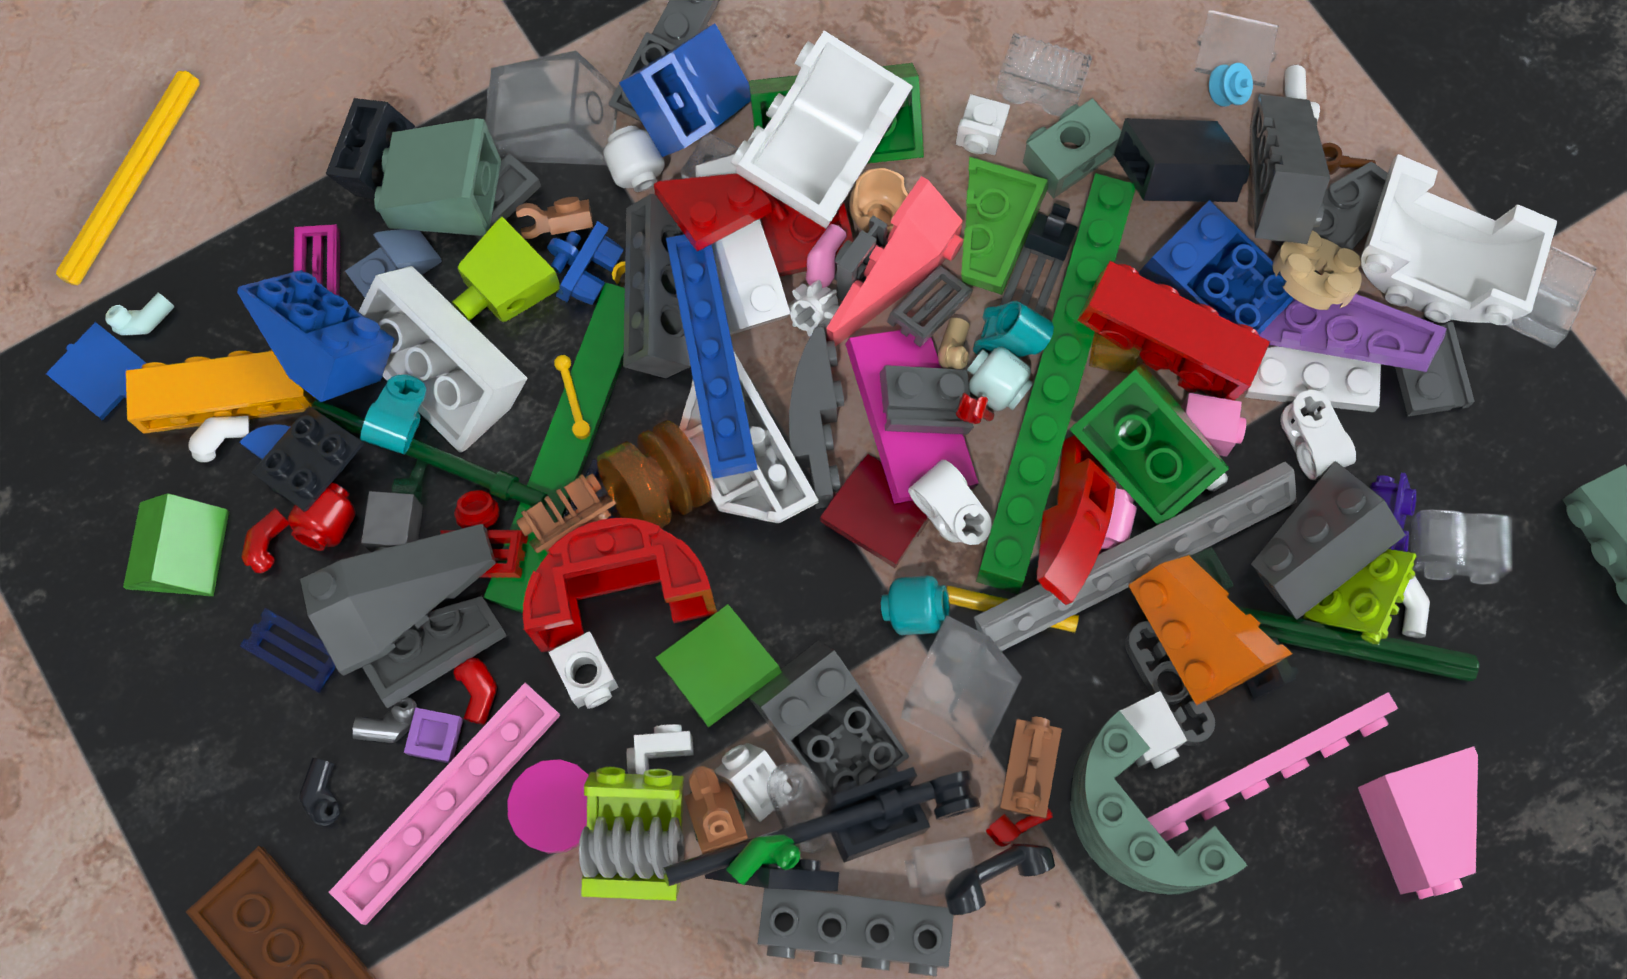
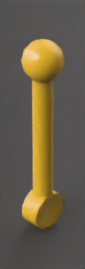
[554,355,591,439]

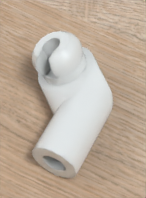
[1284,65,1320,121]

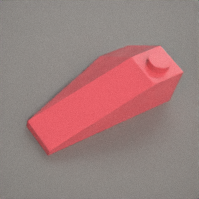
[826,176,964,347]

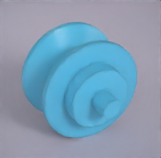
[1209,63,1253,107]

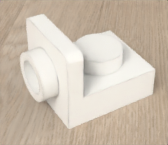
[956,94,1010,156]
[714,743,794,822]

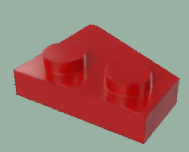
[654,174,772,252]

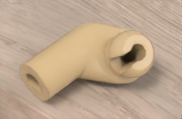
[938,318,970,369]

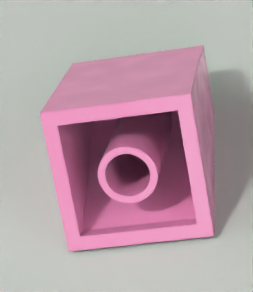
[1358,747,1478,900]

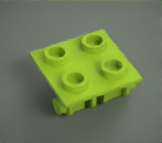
[1303,549,1416,644]

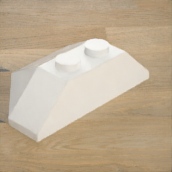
[677,352,819,523]

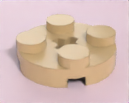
[1273,230,1362,310]

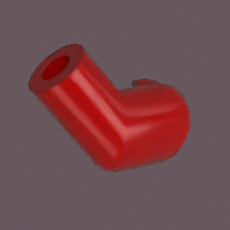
[241,508,289,573]
[454,658,497,725]

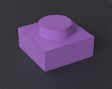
[404,708,463,763]

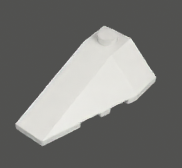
[695,154,791,335]

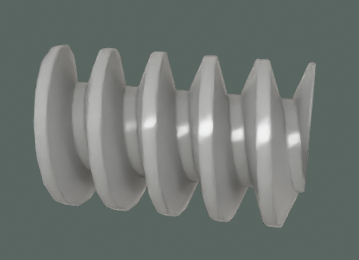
[579,817,685,879]

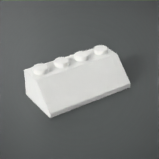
[359,266,528,453]

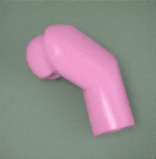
[806,224,847,288]

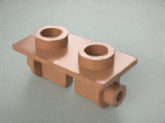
[1000,717,1062,819]
[684,766,748,855]

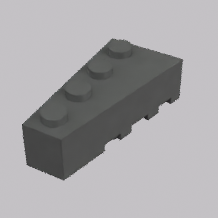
[1250,94,1330,244]

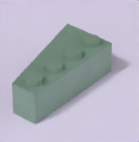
[1562,465,1627,605]

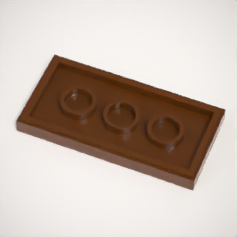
[186,846,376,979]

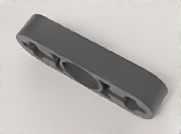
[1125,621,1215,746]

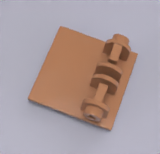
[516,473,616,553]

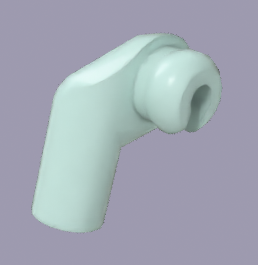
[105,293,174,335]

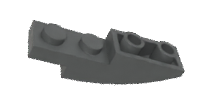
[608,0,720,122]
[789,326,844,509]

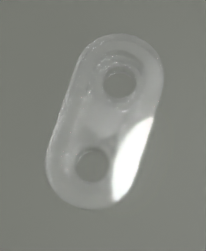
[767,763,833,853]

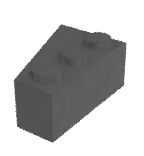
[1251,461,1406,620]

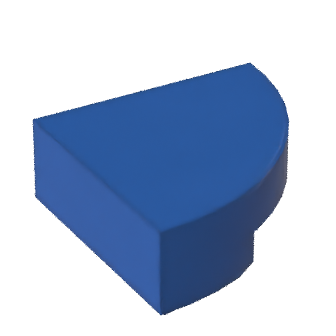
[239,424,290,459]

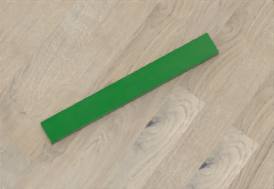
[484,282,625,613]

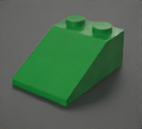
[1070,364,1229,525]

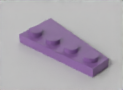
[1259,294,1447,372]

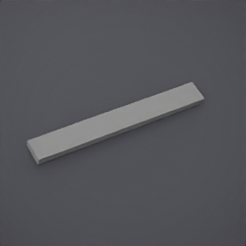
[974,462,1297,657]

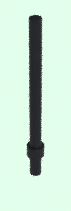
[662,781,935,887]

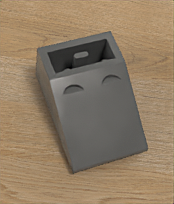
[749,640,909,801]

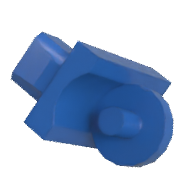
[547,221,624,305]

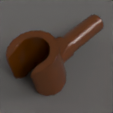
[1322,143,1376,175]

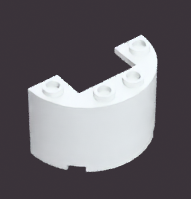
[731,31,913,229]
[1361,154,1557,325]

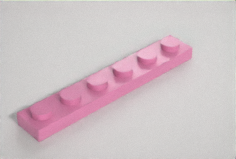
[329,683,560,925]
[1147,692,1398,841]

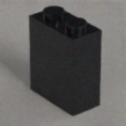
[1114,118,1250,202]

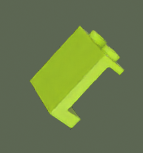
[581,767,684,901]

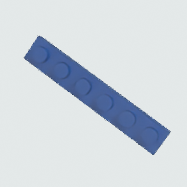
[666,234,758,479]

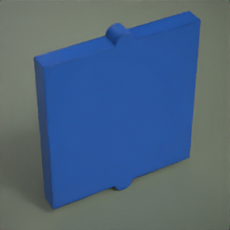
[46,322,146,420]

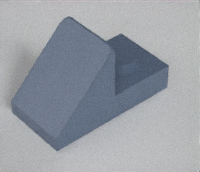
[345,229,442,298]

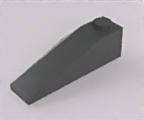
[300,524,496,676]

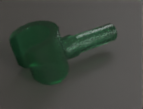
[392,460,428,502]

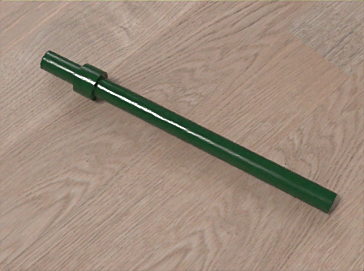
[311,400,548,506]

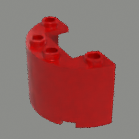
[523,518,717,652]

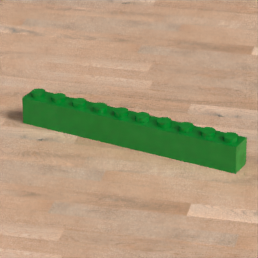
[976,173,1136,594]

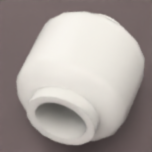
[603,126,664,192]

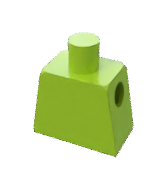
[452,217,560,322]

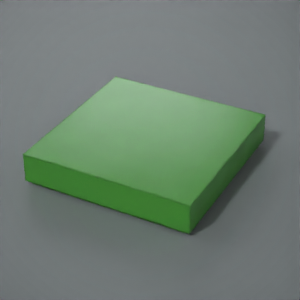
[656,604,782,728]

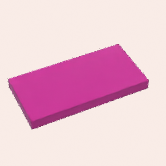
[845,330,979,504]

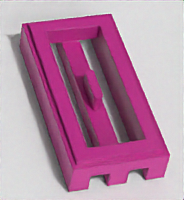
[294,224,340,296]

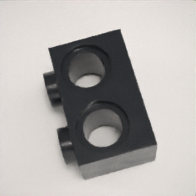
[326,98,415,199]

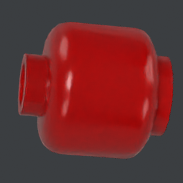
[288,483,356,551]

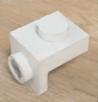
[627,724,694,774]

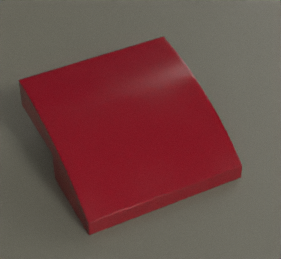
[820,454,930,568]

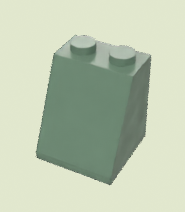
[374,118,501,236]

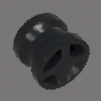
[929,770,981,820]

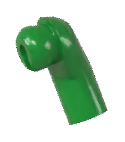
[726,835,800,885]

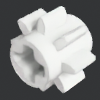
[788,280,839,336]

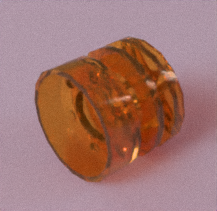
[597,420,712,528]

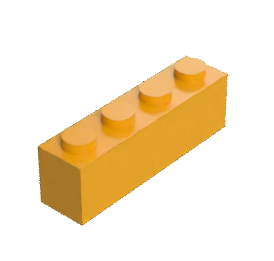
[126,349,315,434]

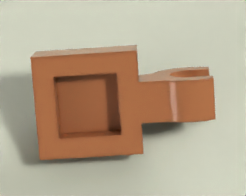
[516,197,593,239]

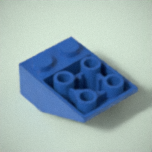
[619,23,751,157]
[1139,200,1294,335]
[237,270,395,402]

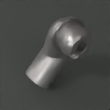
[352,697,417,743]

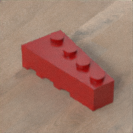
[1078,261,1270,401]

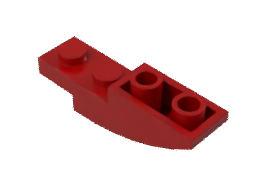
[1037,435,1116,605]

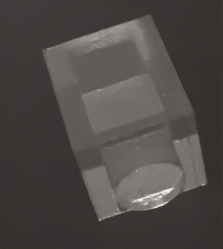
[904,837,975,898]

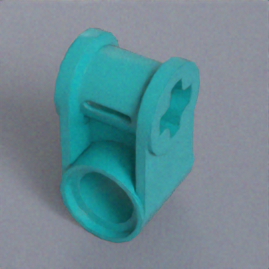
[973,301,1054,357]
[360,375,427,454]

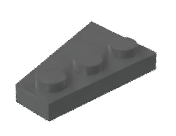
[1271,161,1388,275]
[362,596,506,708]

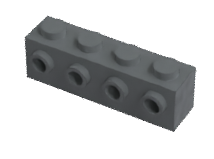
[757,888,954,977]

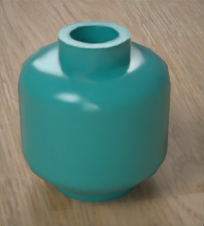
[881,575,950,635]

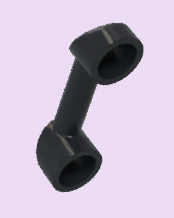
[945,844,1055,915]

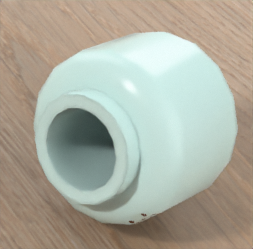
[967,347,1033,411]

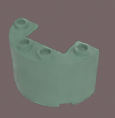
[1070,711,1248,895]

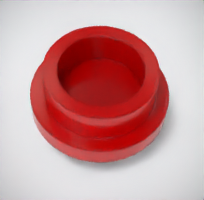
[454,490,500,529]

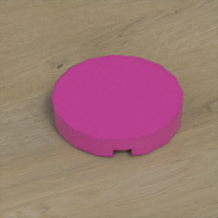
[507,759,589,854]

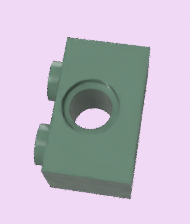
[1023,98,1121,199]

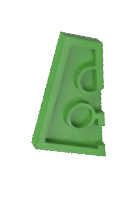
[961,156,1048,295]

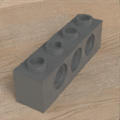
[623,194,691,378]

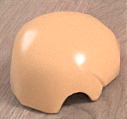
[850,167,908,236]

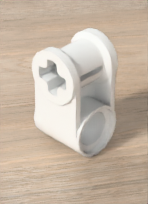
[1280,389,1356,480]
[908,459,992,545]

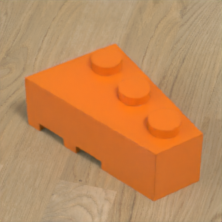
[1128,555,1292,705]

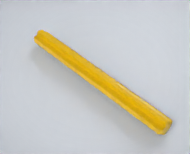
[56,71,200,286]

